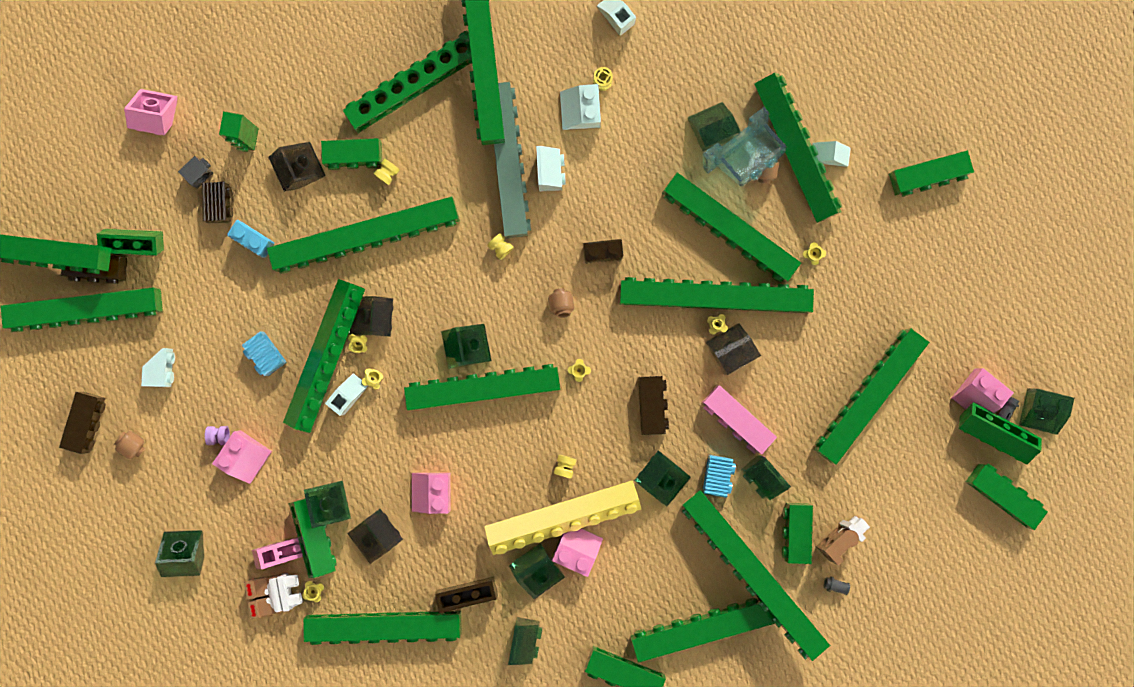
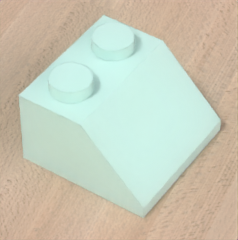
[560,84,601,130]
[536,146,566,192]

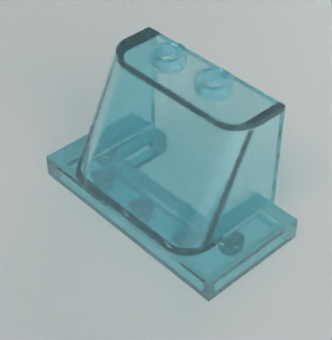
[703,107,786,186]

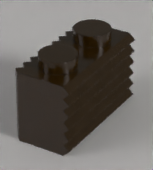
[201,182,233,223]
[583,239,624,264]

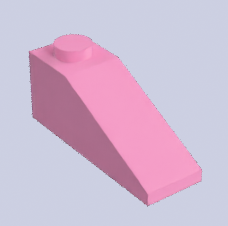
[252,537,303,569]

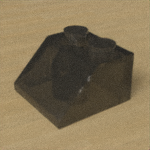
[268,142,326,192]
[349,296,393,337]
[706,323,761,375]
[347,509,403,564]

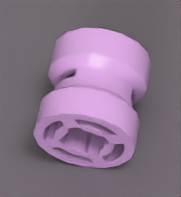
[205,426,230,445]

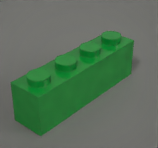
[889,150,974,197]
[958,402,1042,464]
[965,463,1048,530]
[289,496,337,578]
[585,646,666,687]

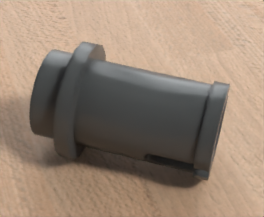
[998,397,1020,421]
[824,576,850,595]

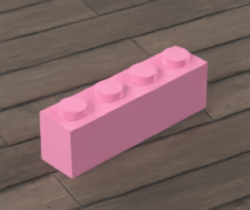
[702,385,777,455]

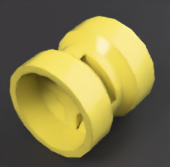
[593,67,613,91]
[373,159,400,185]
[487,233,514,260]
[553,455,577,478]

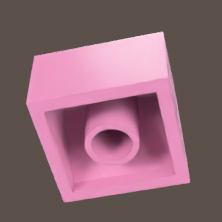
[124,89,178,135]
[952,368,1014,413]
[212,430,272,484]
[412,473,451,514]
[552,528,603,577]

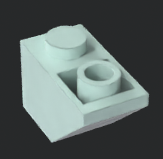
[597,0,636,36]
[141,348,175,387]
[325,373,368,416]

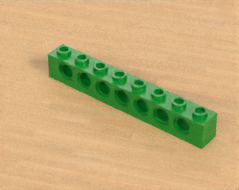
[343,30,471,133]

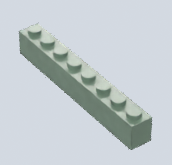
[494,82,531,238]

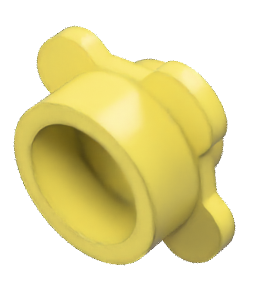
[803,242,826,265]
[707,314,728,335]
[348,334,367,353]
[568,359,591,382]
[361,369,383,390]
[302,581,324,602]

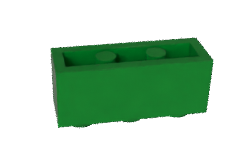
[219,111,259,152]
[321,138,383,170]
[96,229,164,256]
[782,503,813,564]

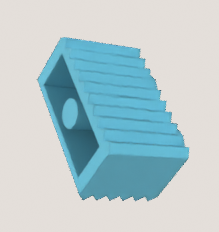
[228,220,274,258]
[242,331,287,376]
[702,454,736,498]

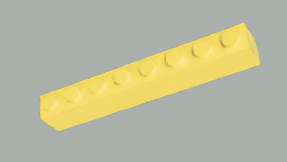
[485,480,641,555]

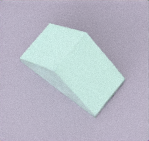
[812,141,850,167]

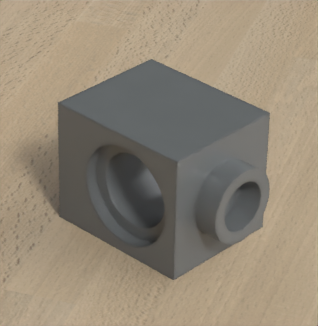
[178,156,213,189]

